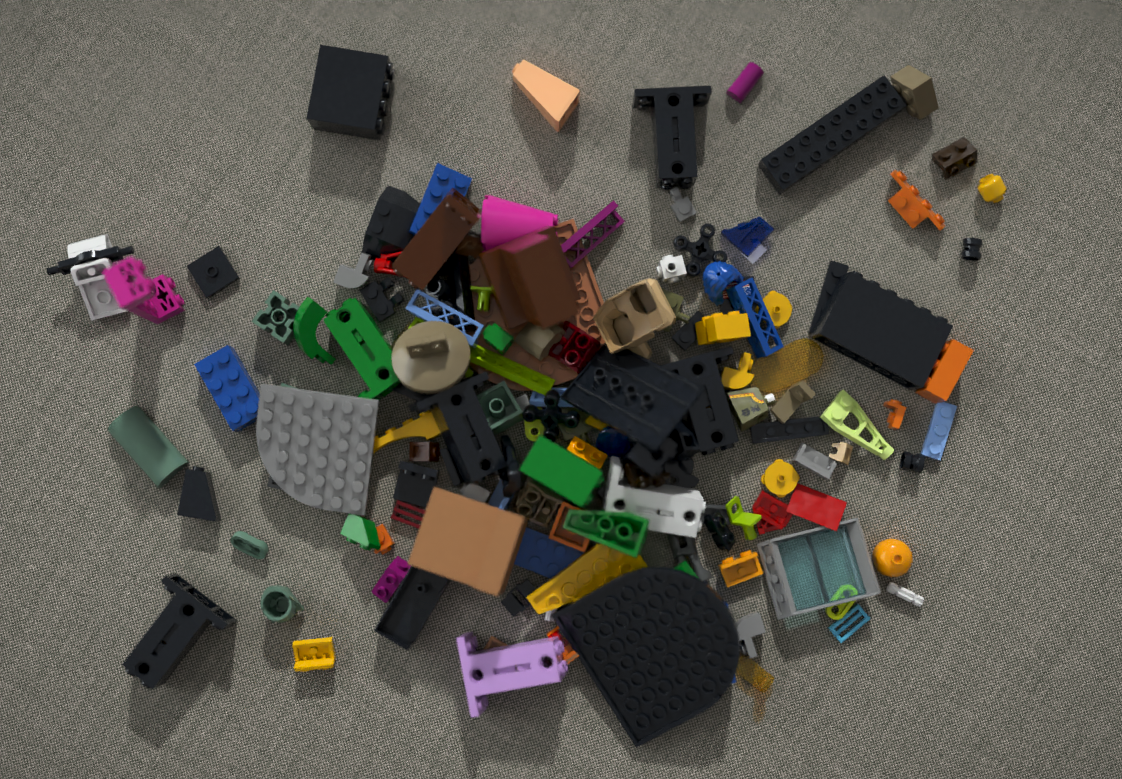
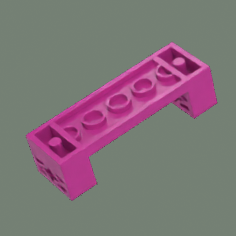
[102,256,185,324]

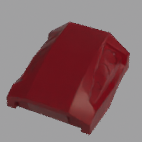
[548,321,600,374]

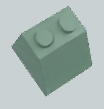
[477,381,524,436]

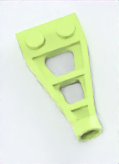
[820,389,894,460]

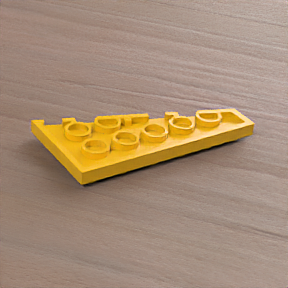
[526,543,648,615]

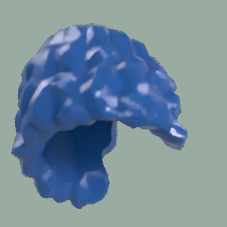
[702,261,744,306]

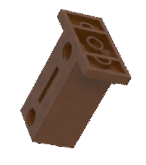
[392,188,482,290]

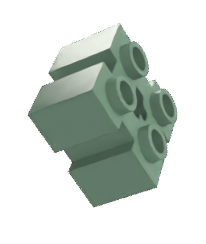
[252,290,299,345]

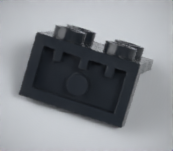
[393,460,440,507]

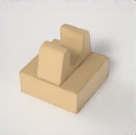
[829,442,853,465]

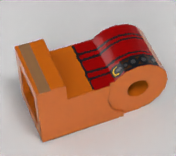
[547,626,579,664]

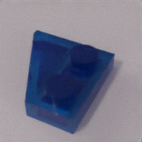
[721,217,774,258]

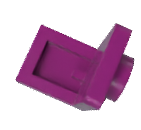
[371,556,411,603]

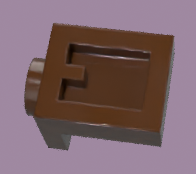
[409,442,440,462]

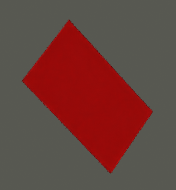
[786,483,847,531]

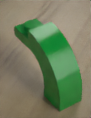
[293,297,336,365]

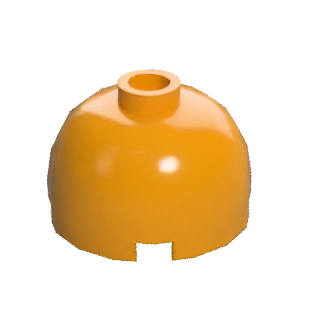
[872,539,913,577]

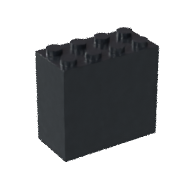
[306,45,395,140]

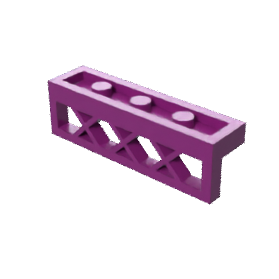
[561,200,625,269]

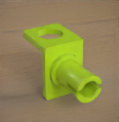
[471,286,493,312]
[725,496,762,540]

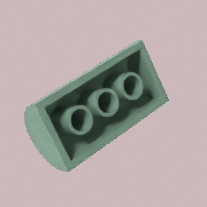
[108,406,189,488]

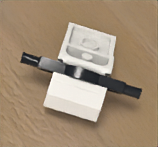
[47,234,134,321]

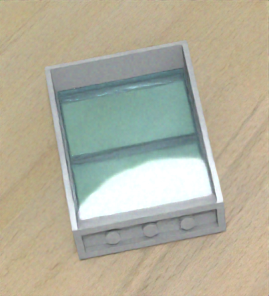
[757,518,881,620]

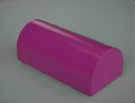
[726,62,764,104]

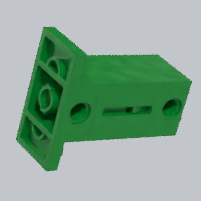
[323,298,401,401]

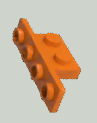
[888,170,945,231]

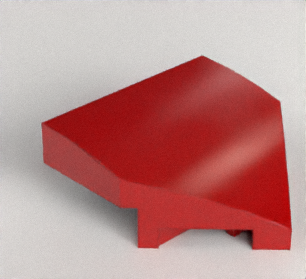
[752,490,793,535]

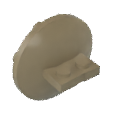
[392,321,471,393]

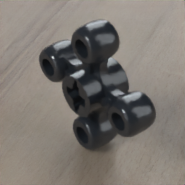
[673,223,727,278]
[522,390,581,442]

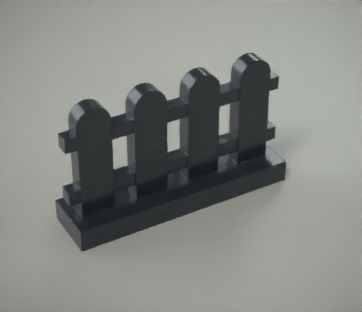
[426,254,476,333]

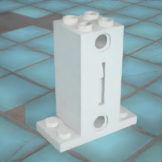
[601,456,706,538]

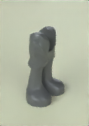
[668,534,712,581]

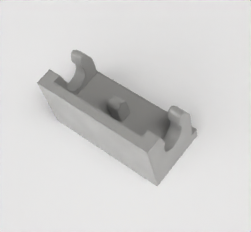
[792,442,837,480]

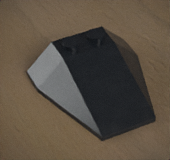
[362,186,420,263]

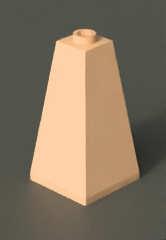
[512,59,580,132]

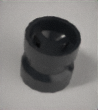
[961,238,983,261]
[900,451,925,473]

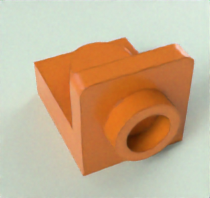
[883,399,907,430]
[374,524,395,555]

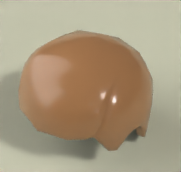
[455,234,484,259]

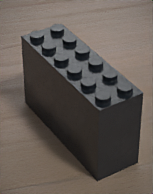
[810,271,953,390]

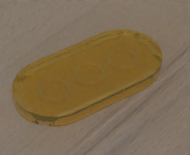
[751,338,823,393]

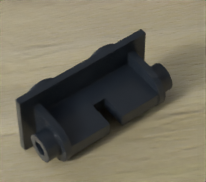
[704,509,736,552]

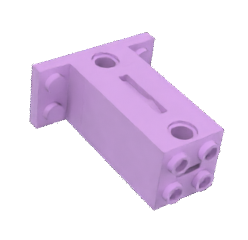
[456,632,568,718]

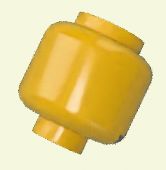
[978,174,1007,203]

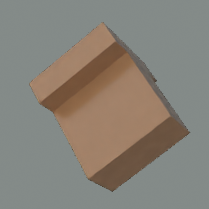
[408,487,529,596]

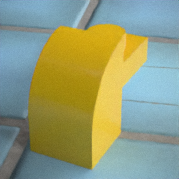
[720,352,754,390]

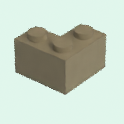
[890,65,939,120]

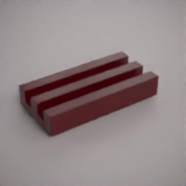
[390,500,426,529]

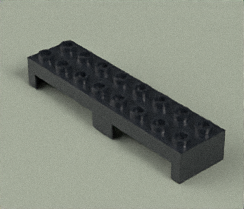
[758,75,906,195]
[374,565,451,651]

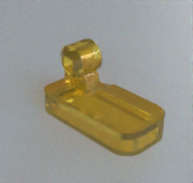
[736,656,774,693]

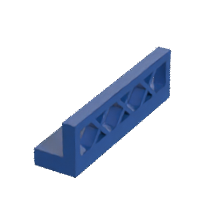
[725,277,784,358]

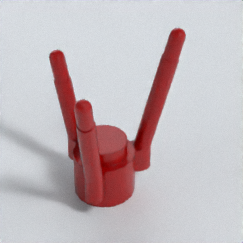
[374,251,406,278]

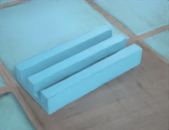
[828,603,871,643]

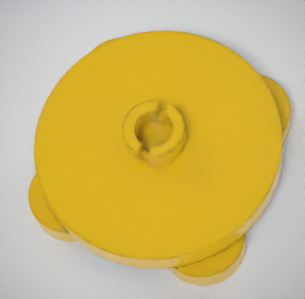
[755,291,792,329]
[760,459,800,498]

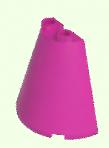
[481,195,558,252]

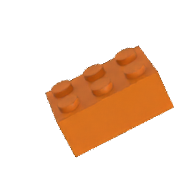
[915,339,974,404]

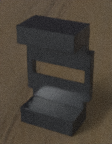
[501,579,536,617]

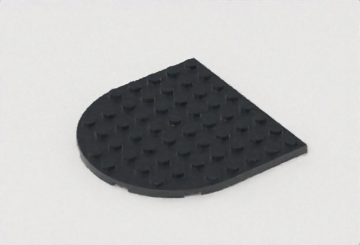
[552,566,740,748]

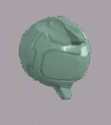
[261,585,304,623]

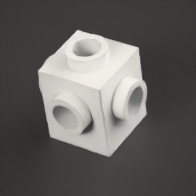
[656,255,687,284]

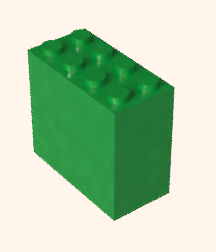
[519,435,604,507]

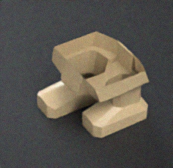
[593,278,676,359]

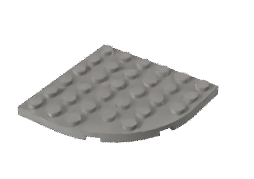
[256,384,379,515]

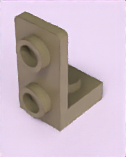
[770,380,816,424]

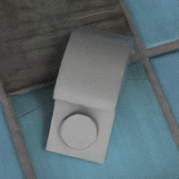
[333,253,373,288]
[736,612,766,658]

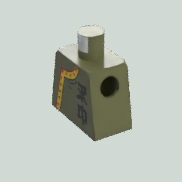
[727,387,776,432]

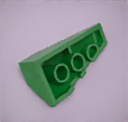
[563,509,650,558]

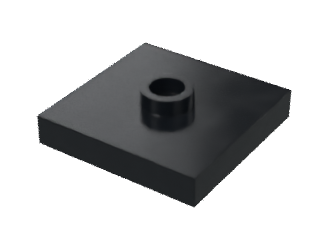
[187,246,240,298]

